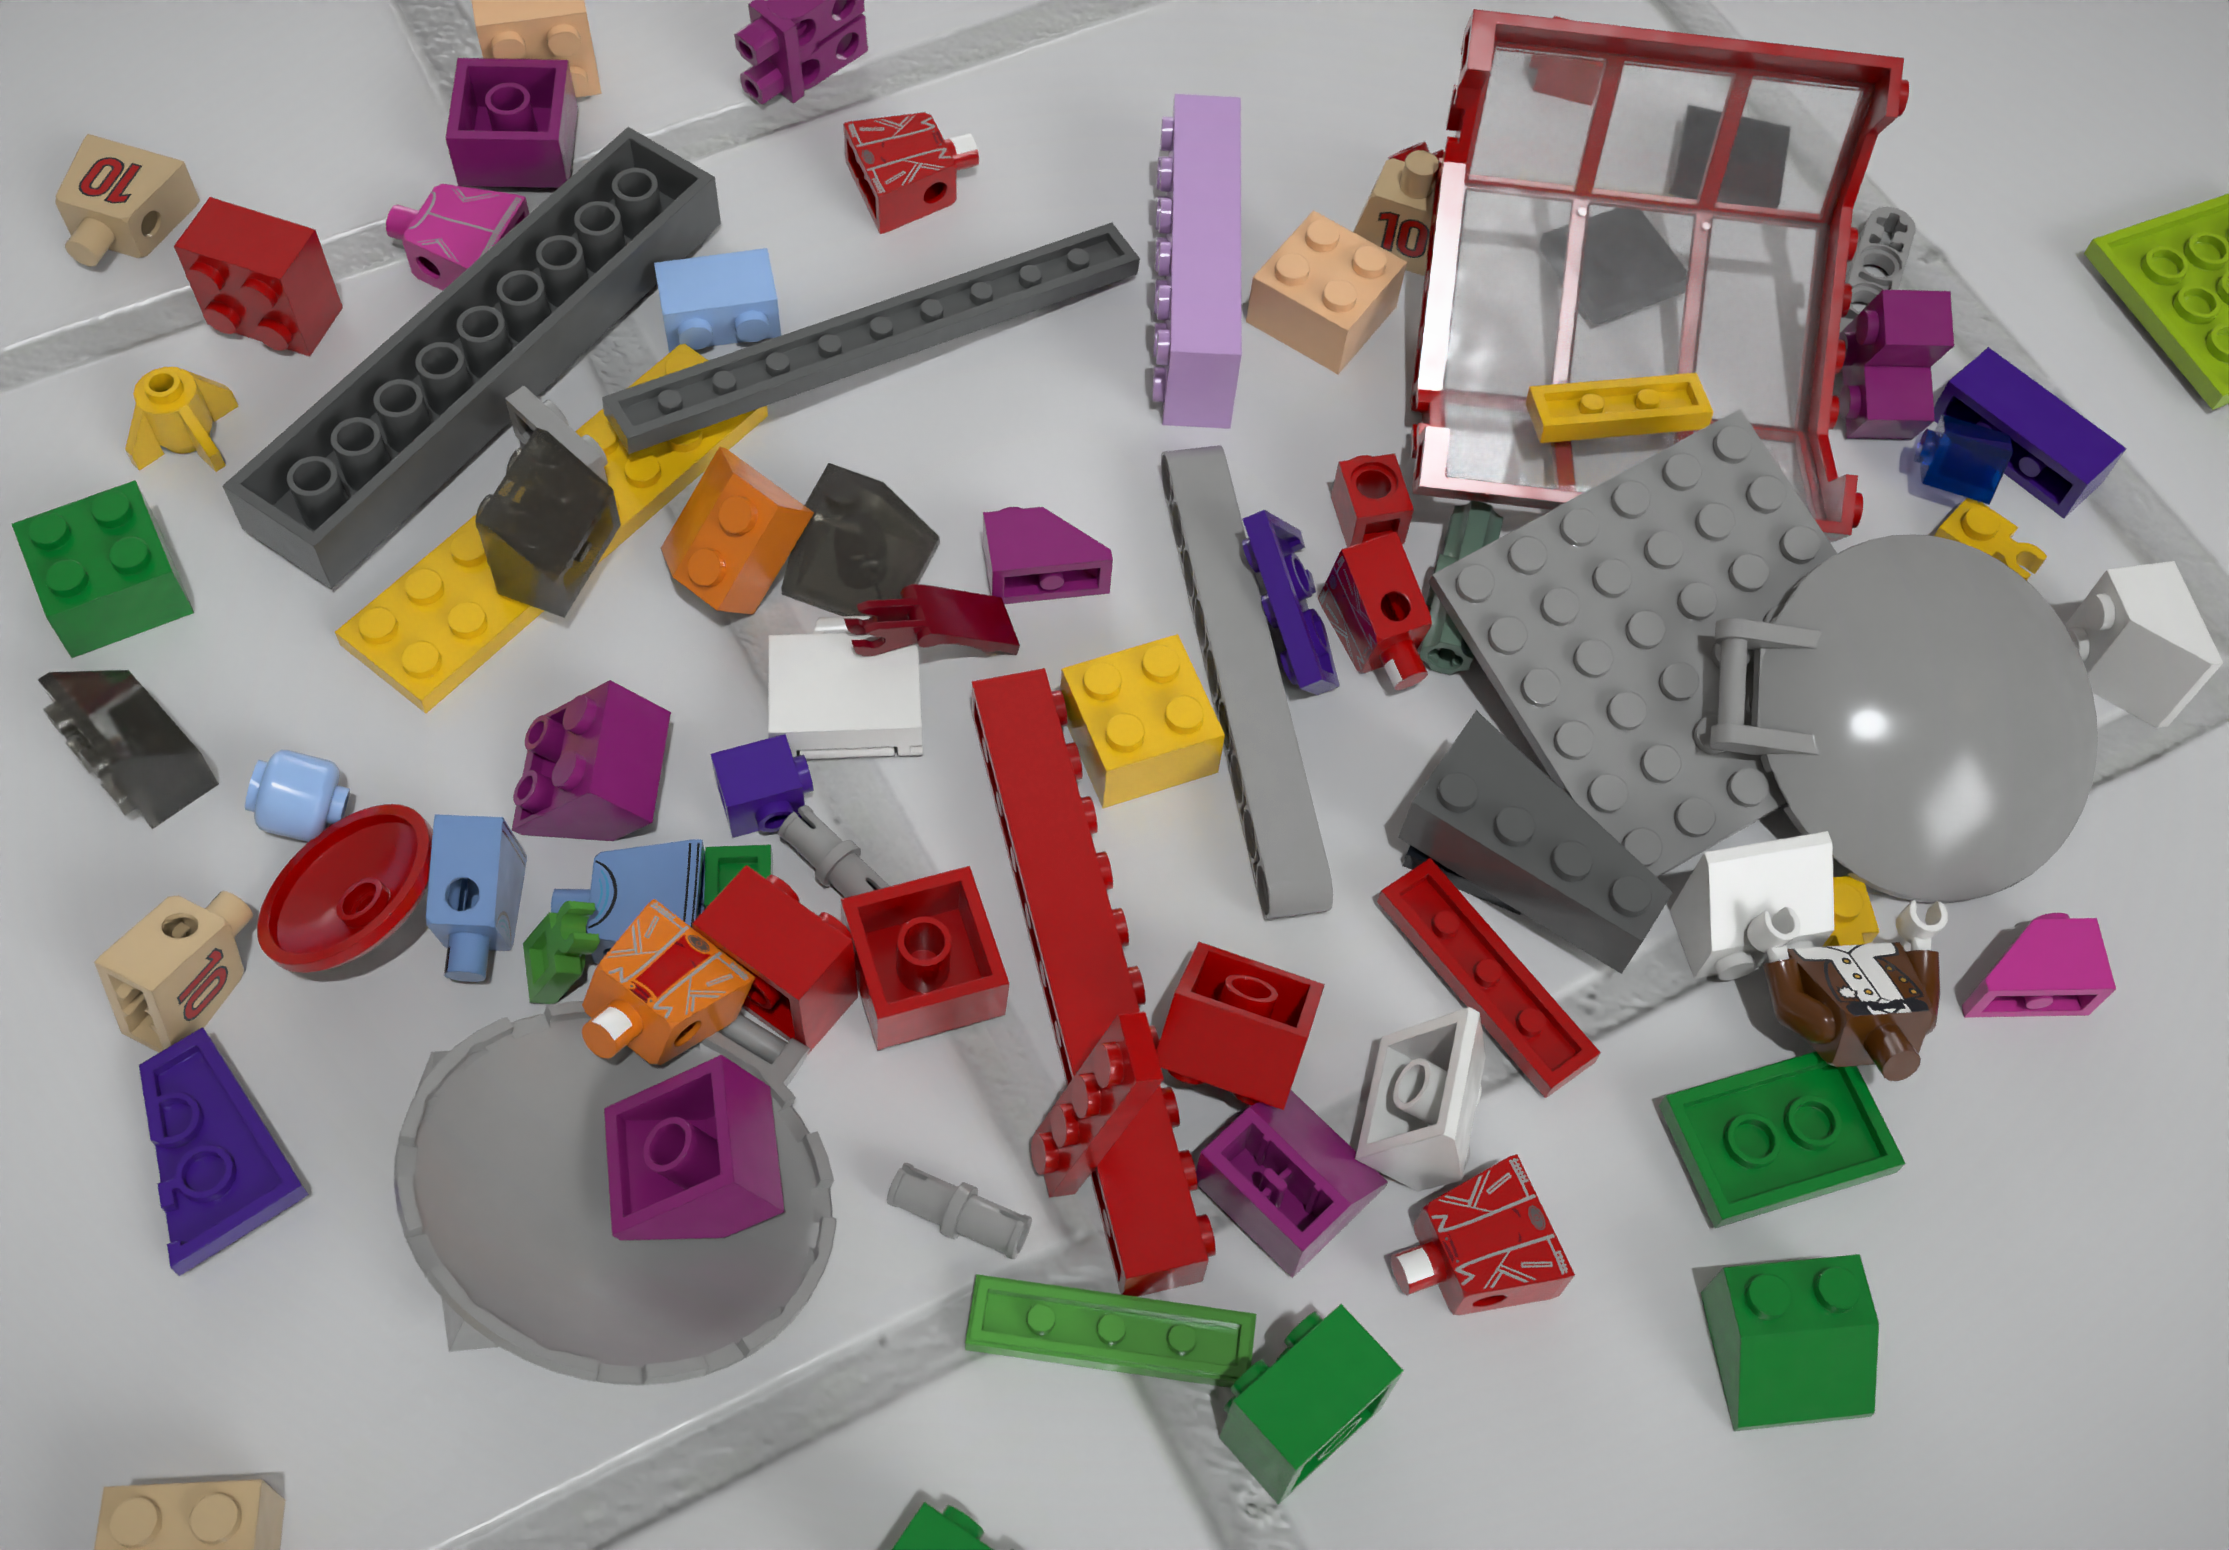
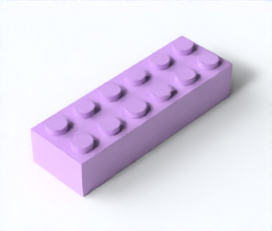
[1152,94,1242,429]

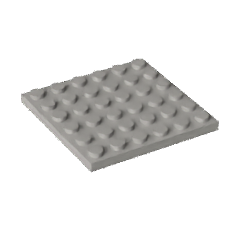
[1428,409,1838,878]

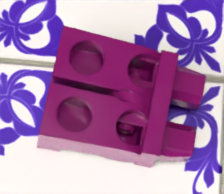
[734,0,868,104]

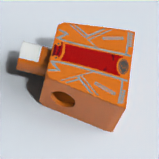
[582,899,755,1065]

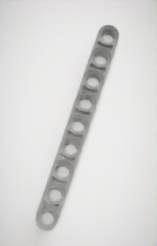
[1161,445,1333,919]

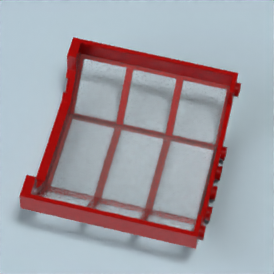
[1411,9,1909,542]

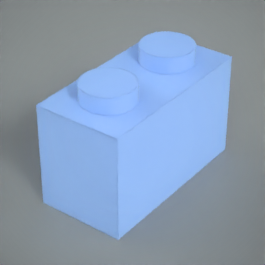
[654,248,781,352]

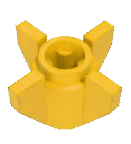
[125,367,239,472]

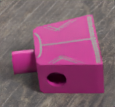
[386,184,530,291]

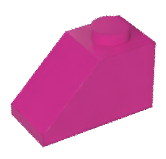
[1962,913,2116,1018]

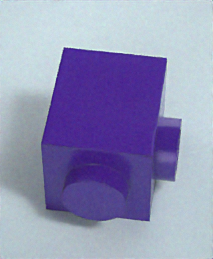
[711,734,814,838]

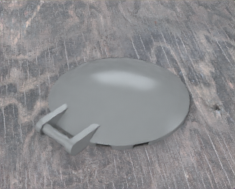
[1710,534,2098,903]
[394,1001,836,1385]

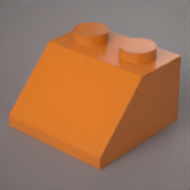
[660,447,814,615]

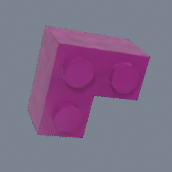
[1839,290,1954,440]

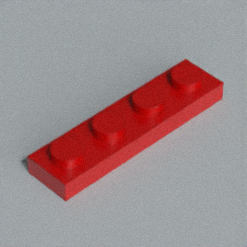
[1377,858,1601,1098]
[1031,1012,1164,1198]

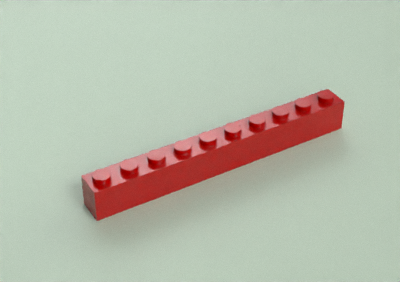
[972,668,1216,1297]

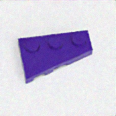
[1242,510,1340,695]
[139,1027,309,1276]

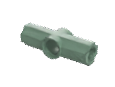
[1419,500,1504,675]

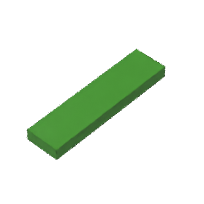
[965,1274,1256,1388]

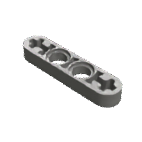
[1840,207,1915,373]

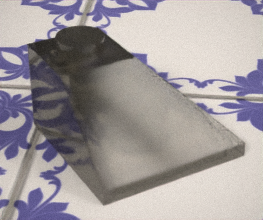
[781,463,940,618]

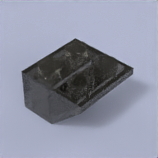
[475,427,621,618]
[38,670,219,829]

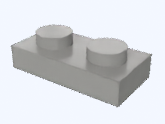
[505,386,610,505]

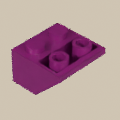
[511,680,671,841]
[1196,1090,1388,1278]

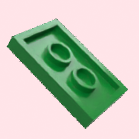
[1659,1052,1906,1229]

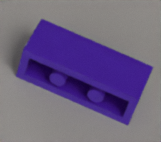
[1934,347,2127,519]

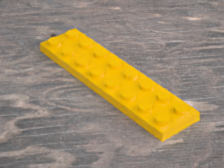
[335,344,768,714]

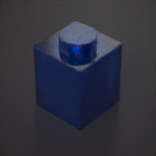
[1914,414,2013,505]

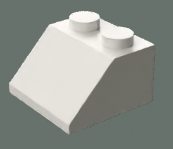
[2065,561,2223,728]
[1670,831,1834,980]
[1355,1007,1486,1191]

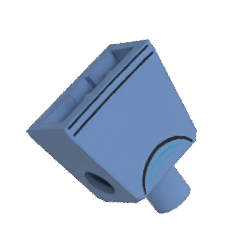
[426,814,527,982]
[551,839,705,964]

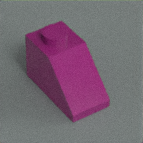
[983,507,1113,604]

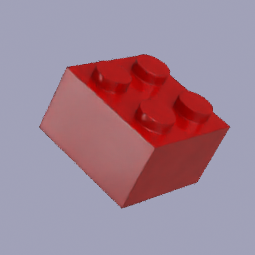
[174,197,343,357]
[692,865,858,1054]
[841,866,1010,1050]
[1156,941,1325,1110]

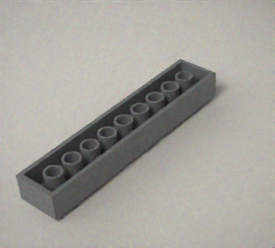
[222,127,721,589]

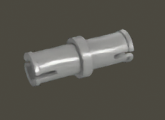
[778,805,889,898]
[887,1163,1032,1259]

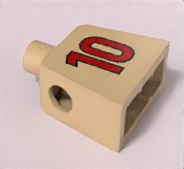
[56,134,200,267]
[1353,150,1439,276]
[94,891,253,1053]

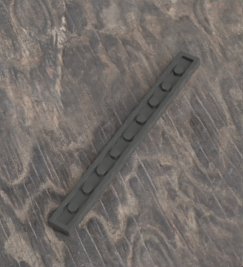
[602,222,1140,454]

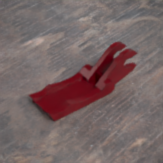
[844,584,1020,656]

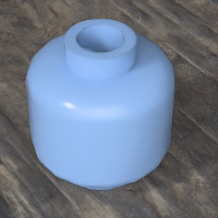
[245,750,350,842]

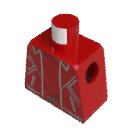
[843,112,979,234]
[1318,531,1432,690]
[1391,1154,1575,1316]

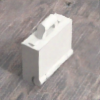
[768,616,923,759]

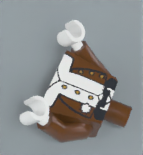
[1747,900,1948,1081]

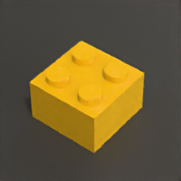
[1060,634,1225,808]

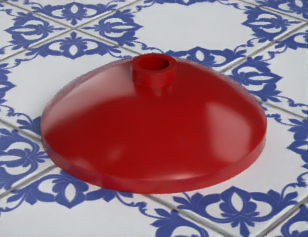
[257,804,433,973]

